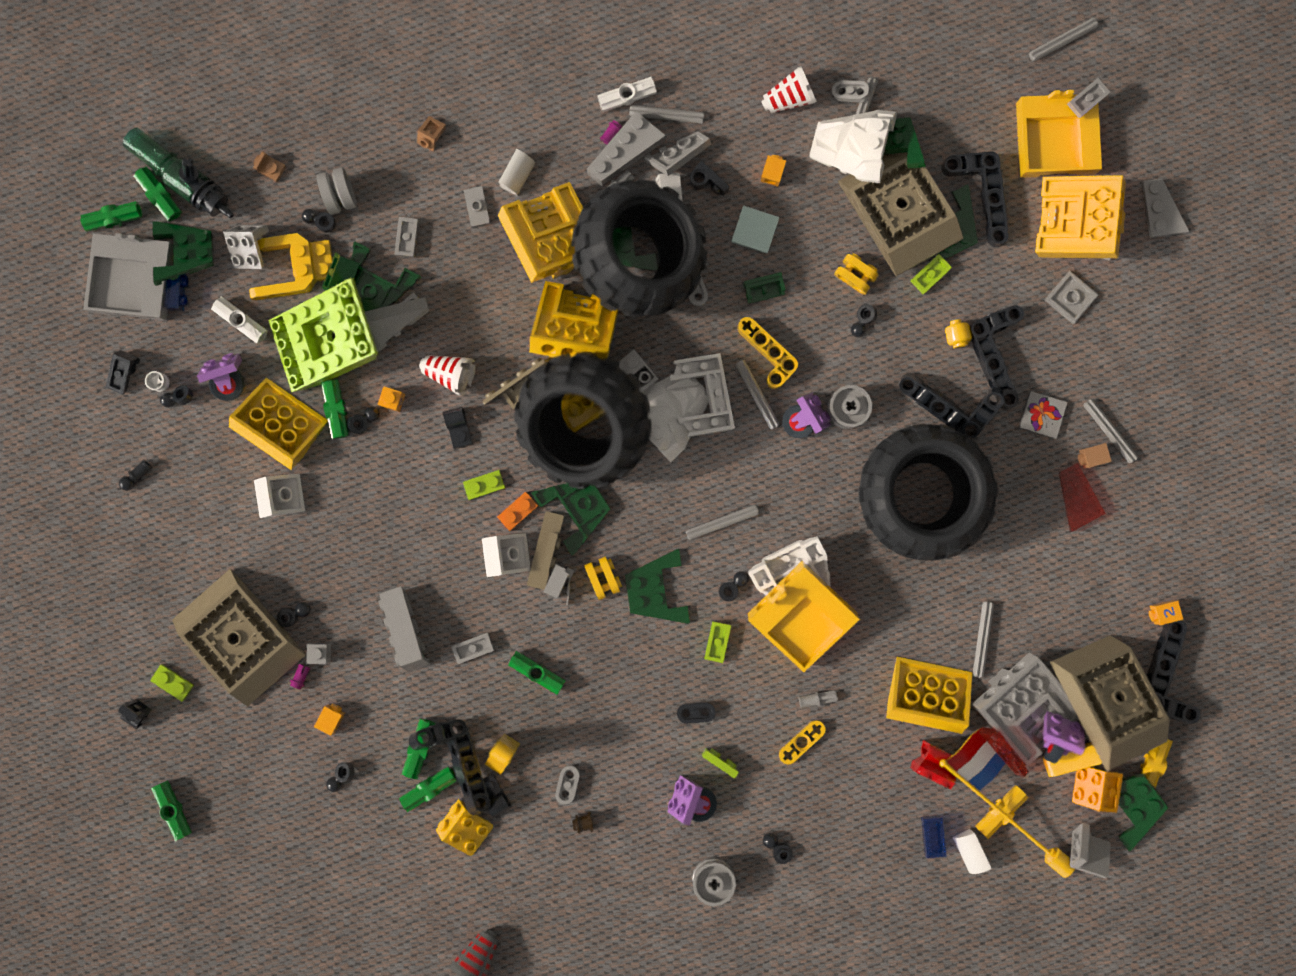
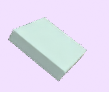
[731,206,779,254]

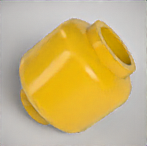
[945,319,972,349]

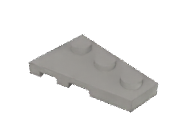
[644,132,711,176]
[1142,178,1189,238]

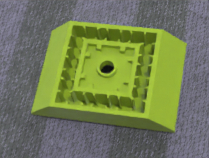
[268,278,377,392]

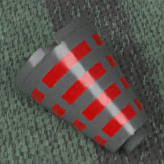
[449,929,499,976]

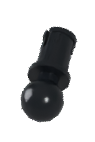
[119,459,152,491]

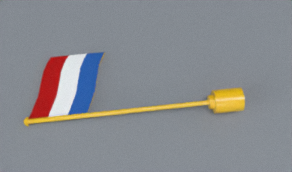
[940,727,1075,878]

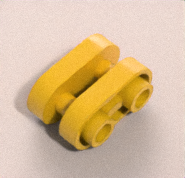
[834,253,879,295]
[584,556,622,600]

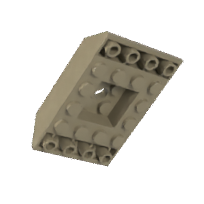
[838,152,963,277]
[172,569,306,706]
[1050,635,1169,771]

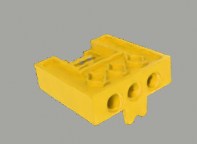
[1016,90,1102,178]
[1035,175,1126,258]
[498,182,583,283]
[529,281,619,359]
[747,561,860,672]

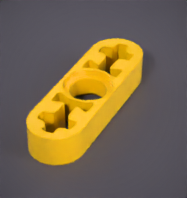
[779,720,825,765]

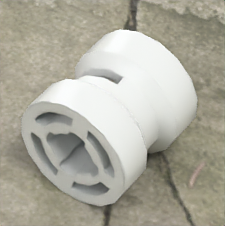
[145,371,170,392]

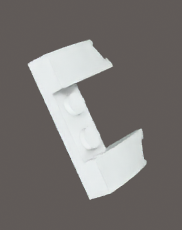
[669,353,735,437]

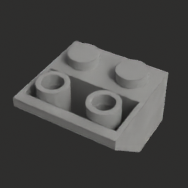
[619,350,658,393]

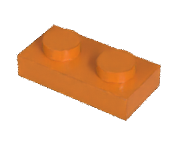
[497,492,538,531]

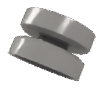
[316,166,357,215]
[827,385,872,429]
[692,857,736,906]

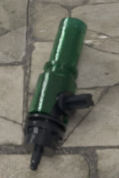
[123,127,234,218]

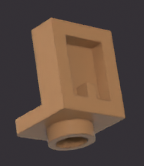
[417,116,446,151]
[253,151,286,182]

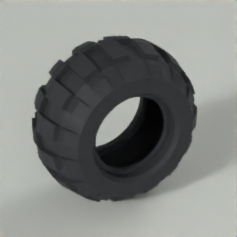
[571,179,707,317]
[514,352,652,489]
[858,424,998,561]

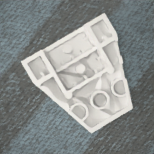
[809,110,897,183]
[643,374,709,462]
[748,537,831,595]

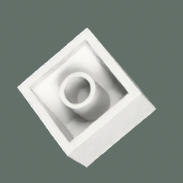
[254,474,305,518]
[482,533,531,577]

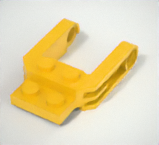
[249,233,333,300]

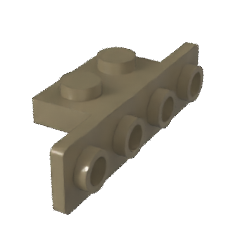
[482,357,549,409]
[527,511,564,590]

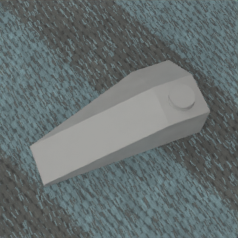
[364,297,429,352]

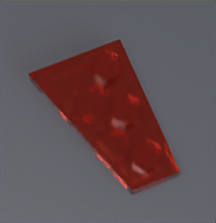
[1059,463,1106,532]
[979,727,1029,777]

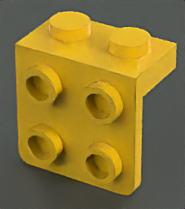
[436,799,493,856]

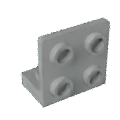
[223,225,269,269]
[1070,823,1111,879]

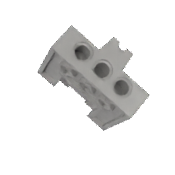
[83,233,174,321]
[972,653,1079,766]

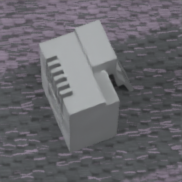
[543,564,575,605]

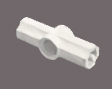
[597,77,657,112]
[212,296,268,344]

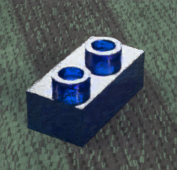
[165,273,189,311]
[921,815,947,859]

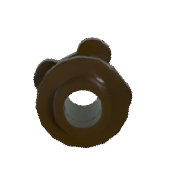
[572,811,594,834]

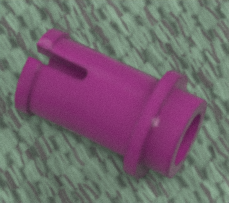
[600,120,622,145]
[290,664,311,690]

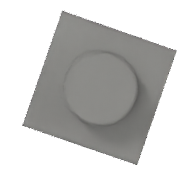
[307,643,331,664]

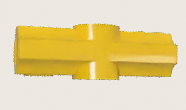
[1140,739,1173,788]
[975,785,1029,839]

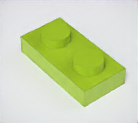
[910,254,952,295]
[463,470,505,500]
[704,621,731,663]
[150,664,194,702]
[702,748,739,779]

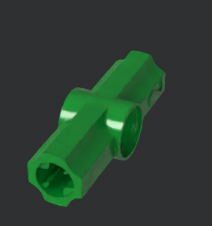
[134,166,183,222]
[80,201,142,232]
[321,379,349,439]
[508,651,566,695]
[401,718,436,779]
[399,766,457,812]
[151,780,192,841]

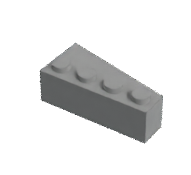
[587,111,665,186]
[378,586,431,672]

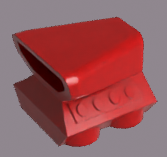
[910,740,956,790]

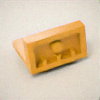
[1072,767,1123,813]

